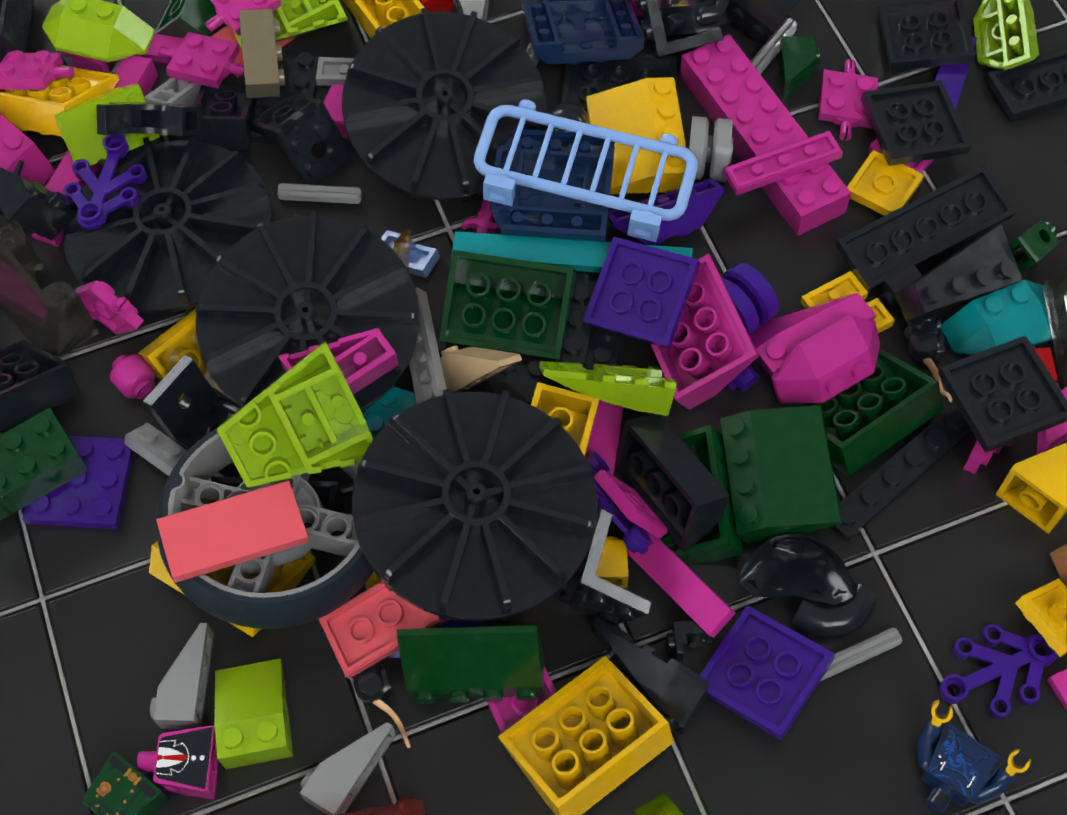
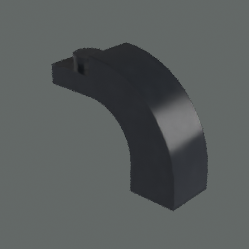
[97,102,201,136]

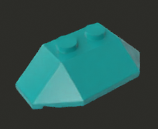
[938,280,1059,356]

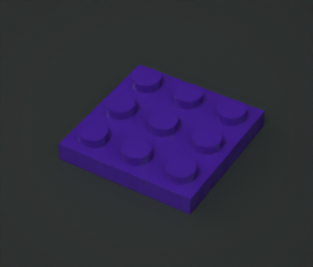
[583,237,700,349]
[22,436,135,529]
[699,605,835,741]

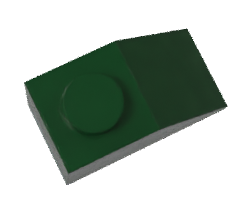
[778,36,821,98]

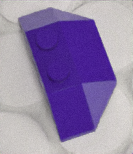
[608,178,724,245]

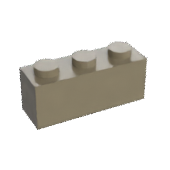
[239,9,285,98]

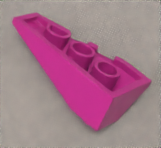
[750,293,876,380]

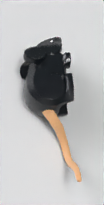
[904,313,952,403]
[352,660,410,748]

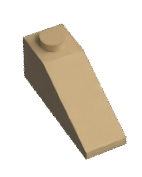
[440,345,522,393]

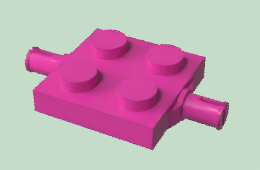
[205,0,282,36]
[158,32,245,89]
[0,50,74,90]
[818,59,878,141]
[70,280,144,335]

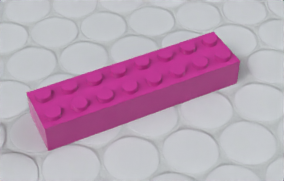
[680,34,851,236]

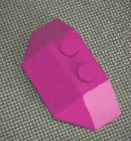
[0,114,55,186]
[771,315,880,404]

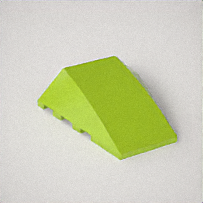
[233,0,348,49]
[217,341,374,488]
[539,361,677,416]

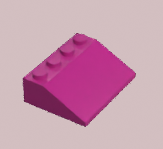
[650,253,759,410]

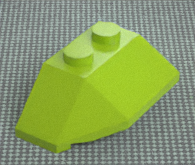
[42,0,155,62]
[973,0,1039,70]

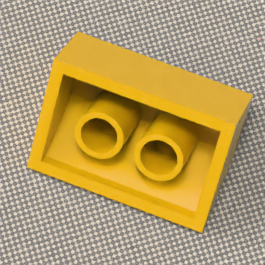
[138,308,208,401]

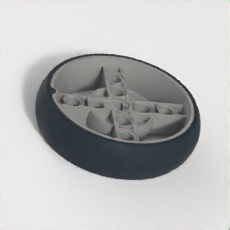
[156,429,374,629]

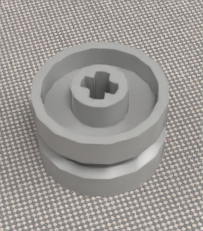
[689,116,734,183]

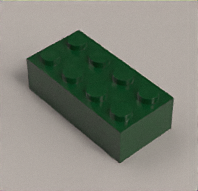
[0,408,88,521]

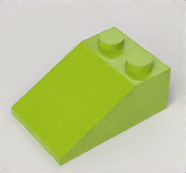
[54,83,160,169]
[214,658,293,769]

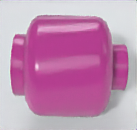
[110,354,156,399]

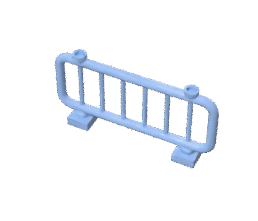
[473,99,698,242]

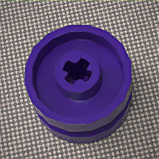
[722,262,779,337]

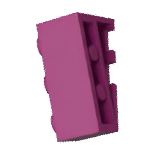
[278,328,398,395]

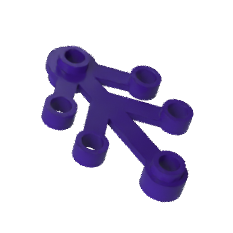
[63,134,147,230]
[585,451,653,555]
[939,624,1058,719]

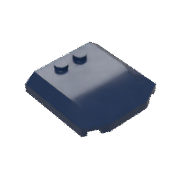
[522,0,644,65]
[490,129,615,242]

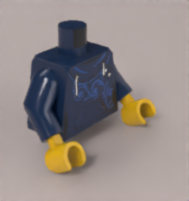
[917,700,1031,814]

